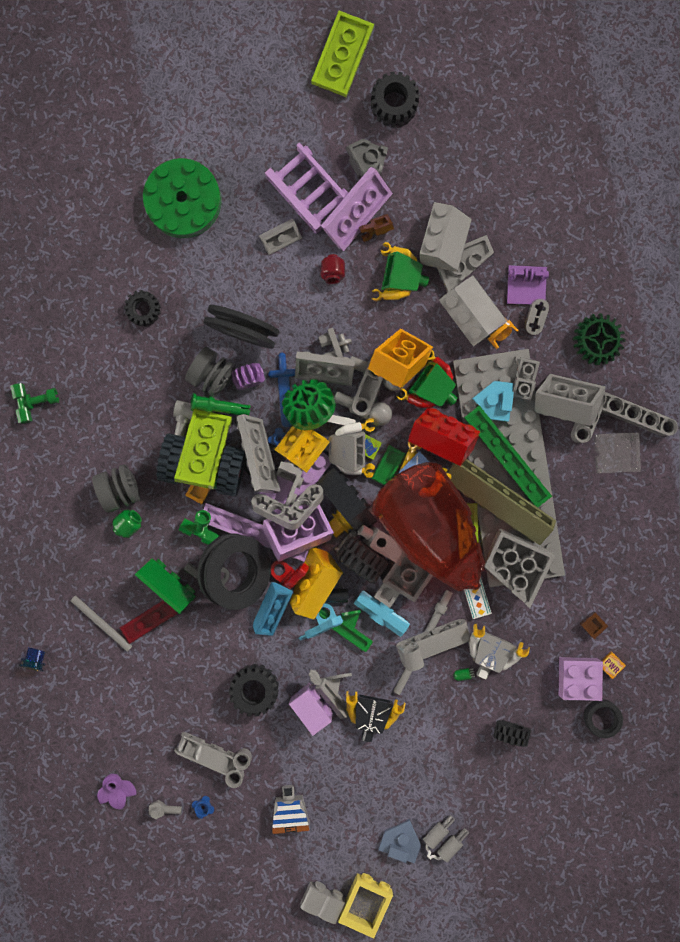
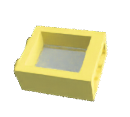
[338,873,393,938]

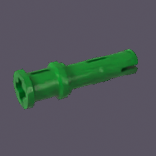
[190,393,250,416]

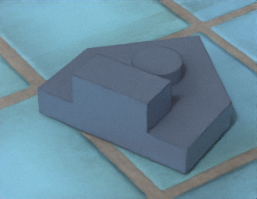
[378,819,421,863]

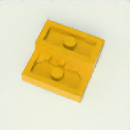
[274,426,329,473]

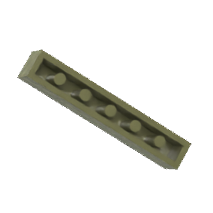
[447,459,556,545]

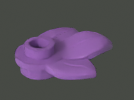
[97,774,136,810]

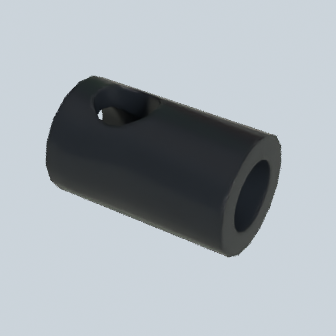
[325,588,348,603]

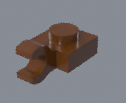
[359,214,394,242]

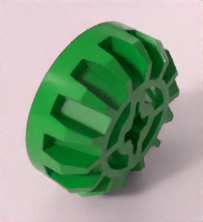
[282,379,335,430]

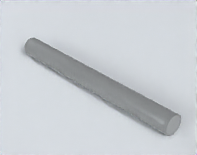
[71,596,132,652]

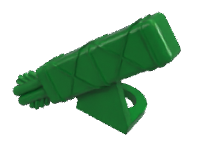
[319,608,373,652]

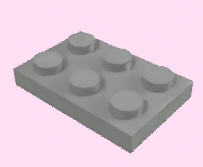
[295,351,355,386]

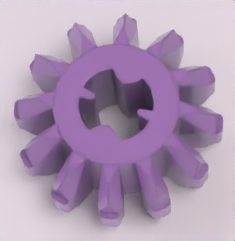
[231,363,265,390]

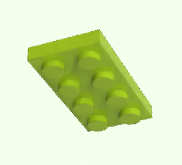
[311,11,374,97]
[174,409,232,489]

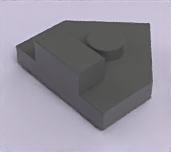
[346,139,388,177]

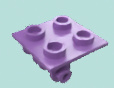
[507,265,549,305]

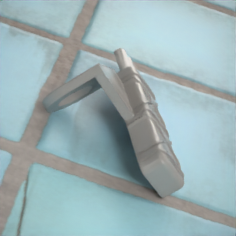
[308,669,352,719]

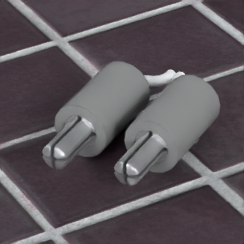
[423,815,469,863]

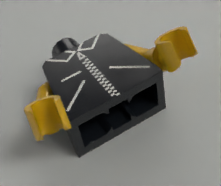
[346,691,406,742]

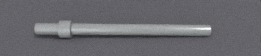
[393,590,453,695]

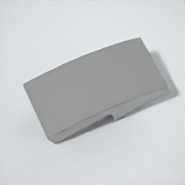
[513,357,540,400]

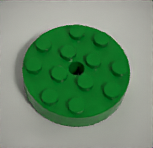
[143,158,222,238]

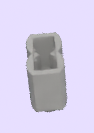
[300,881,345,924]

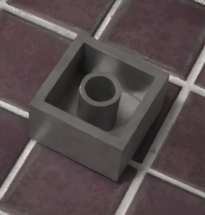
[381,547,436,602]

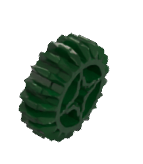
[572,313,626,366]

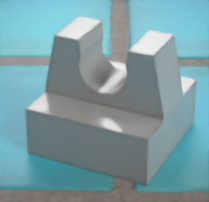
[374,582,400,608]

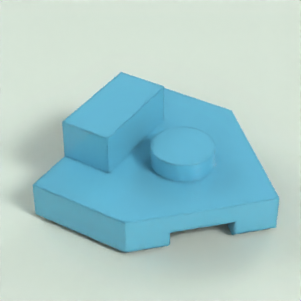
[472,381,514,422]

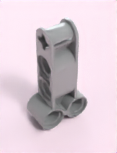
[174,732,252,788]

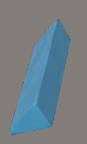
[253,582,293,636]

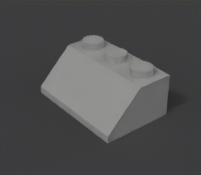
[420,202,472,272]
[439,276,507,346]
[535,374,606,426]

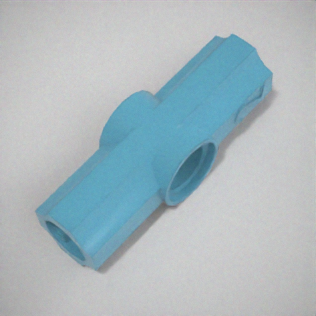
[354,590,410,637]

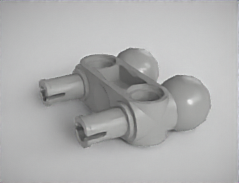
[334,356,404,426]

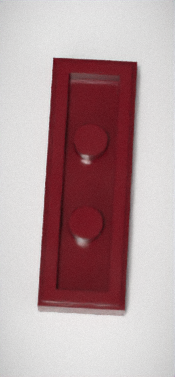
[120,600,178,644]

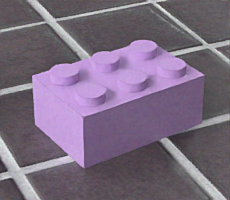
[262,504,334,562]

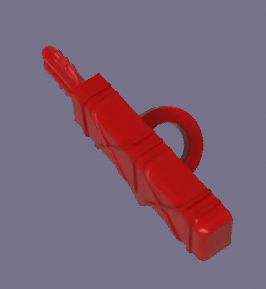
[271,561,309,590]

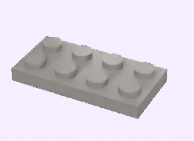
[237,414,281,494]

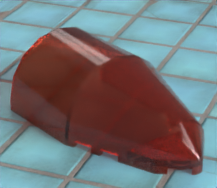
[372,462,485,591]

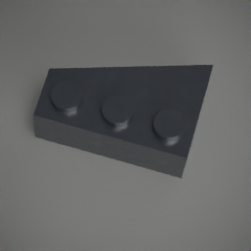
[316,468,377,533]

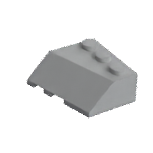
[484,528,555,608]

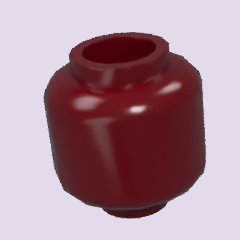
[320,254,345,284]

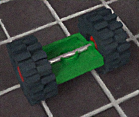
[156,433,246,497]

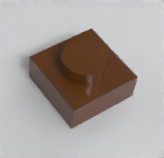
[580,611,608,639]

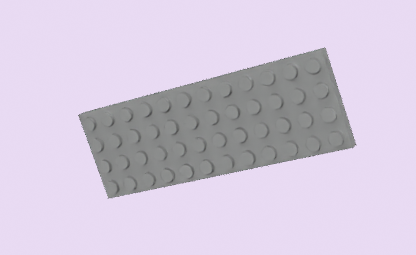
[453,349,565,587]

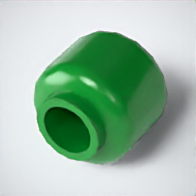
[112,510,142,538]

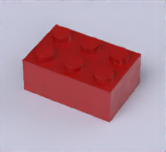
[408,408,481,466]

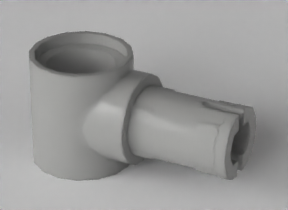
[173,400,193,437]

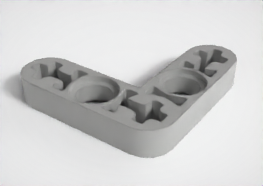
[251,484,324,530]

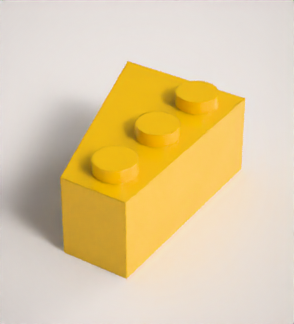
[289,547,343,619]

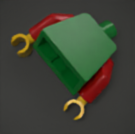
[396,350,457,408]

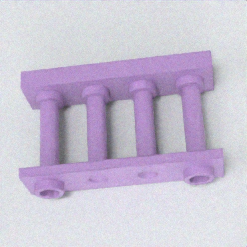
[265,142,348,234]

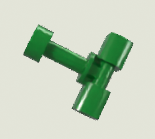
[10,383,59,424]
[179,510,219,545]

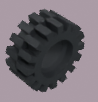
[124,290,161,327]
[493,720,531,747]

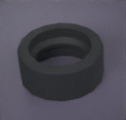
[584,699,623,738]

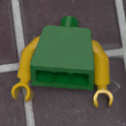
[372,242,429,302]

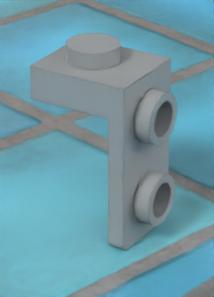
[276,461,304,506]

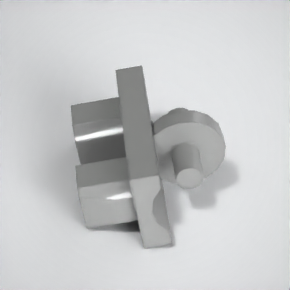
[318,328,352,358]

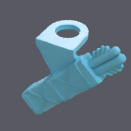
[299,603,343,640]

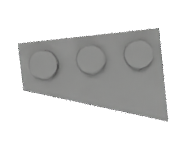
[437,235,494,293]

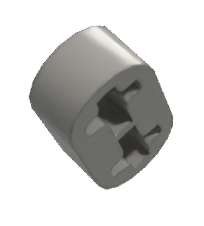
[525,299,549,335]

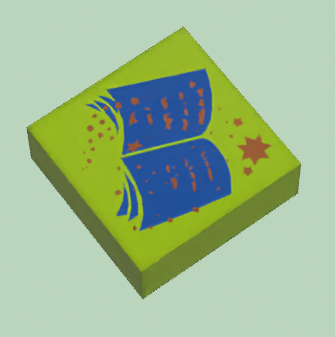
[365,434,382,460]

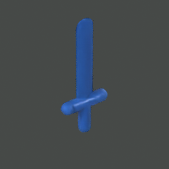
[268,352,295,427]

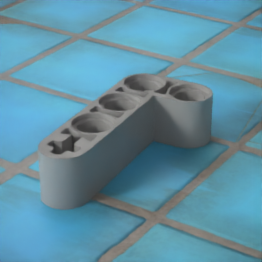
[396,619,471,671]

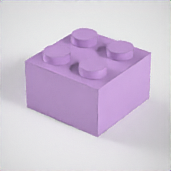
[559,657,603,701]
[289,683,333,736]

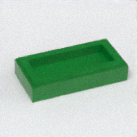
[371,445,406,487]

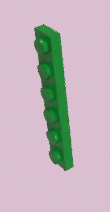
[464,405,552,508]

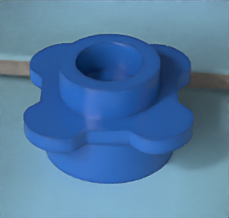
[268,428,286,447]
[192,796,214,819]

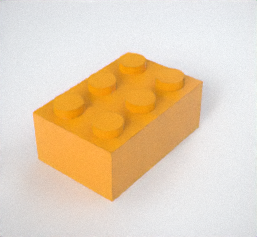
[368,328,433,388]

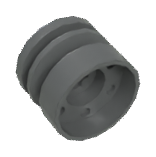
[185,346,235,398]
[92,464,140,513]

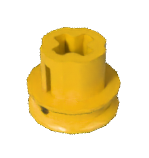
[329,510,353,538]

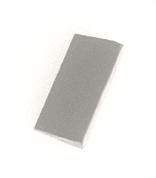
[259,219,302,255]

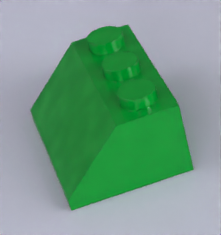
[135,559,196,614]

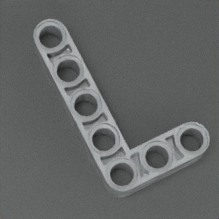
[571,392,678,444]

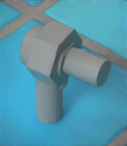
[149,800,182,819]

